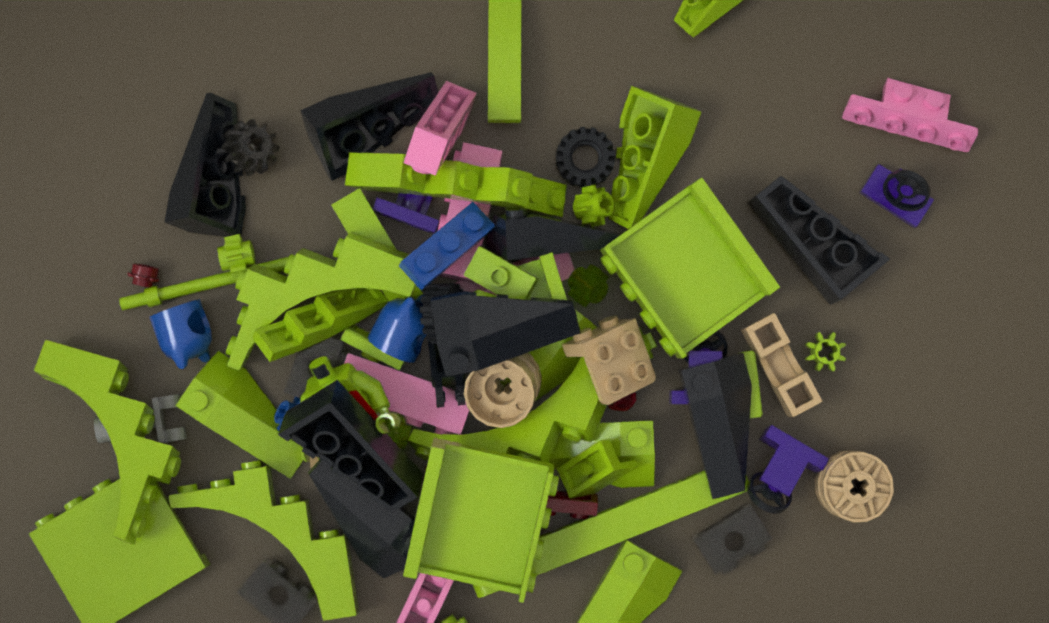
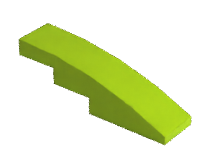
[488,0,521,123]
[331,188,423,301]
[252,288,388,362]

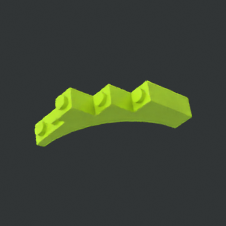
[345,153,567,217]
[226,232,416,370]
[34,340,181,545]
[408,357,607,463]
[169,460,359,621]

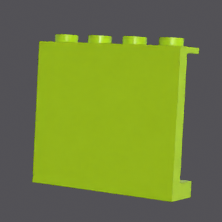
[600,177,780,359]
[403,438,559,603]
[29,478,211,623]

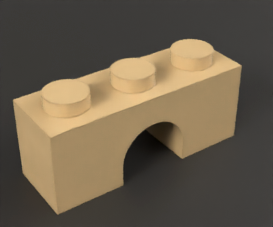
[741,313,823,417]

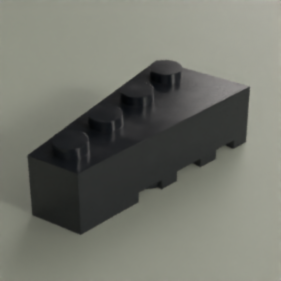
[747,176,890,305]
[278,380,423,513]

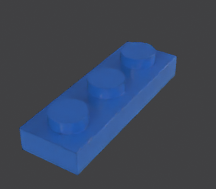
[399,202,495,291]

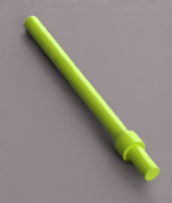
[119,251,313,311]

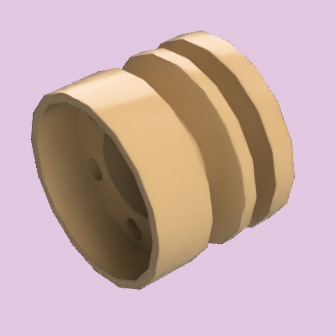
[464,353,542,428]
[815,450,894,522]

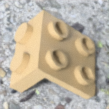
[562,315,656,405]

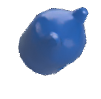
[367,295,427,363]
[149,299,212,369]

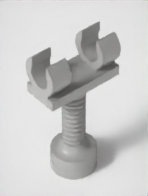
[94,394,187,444]

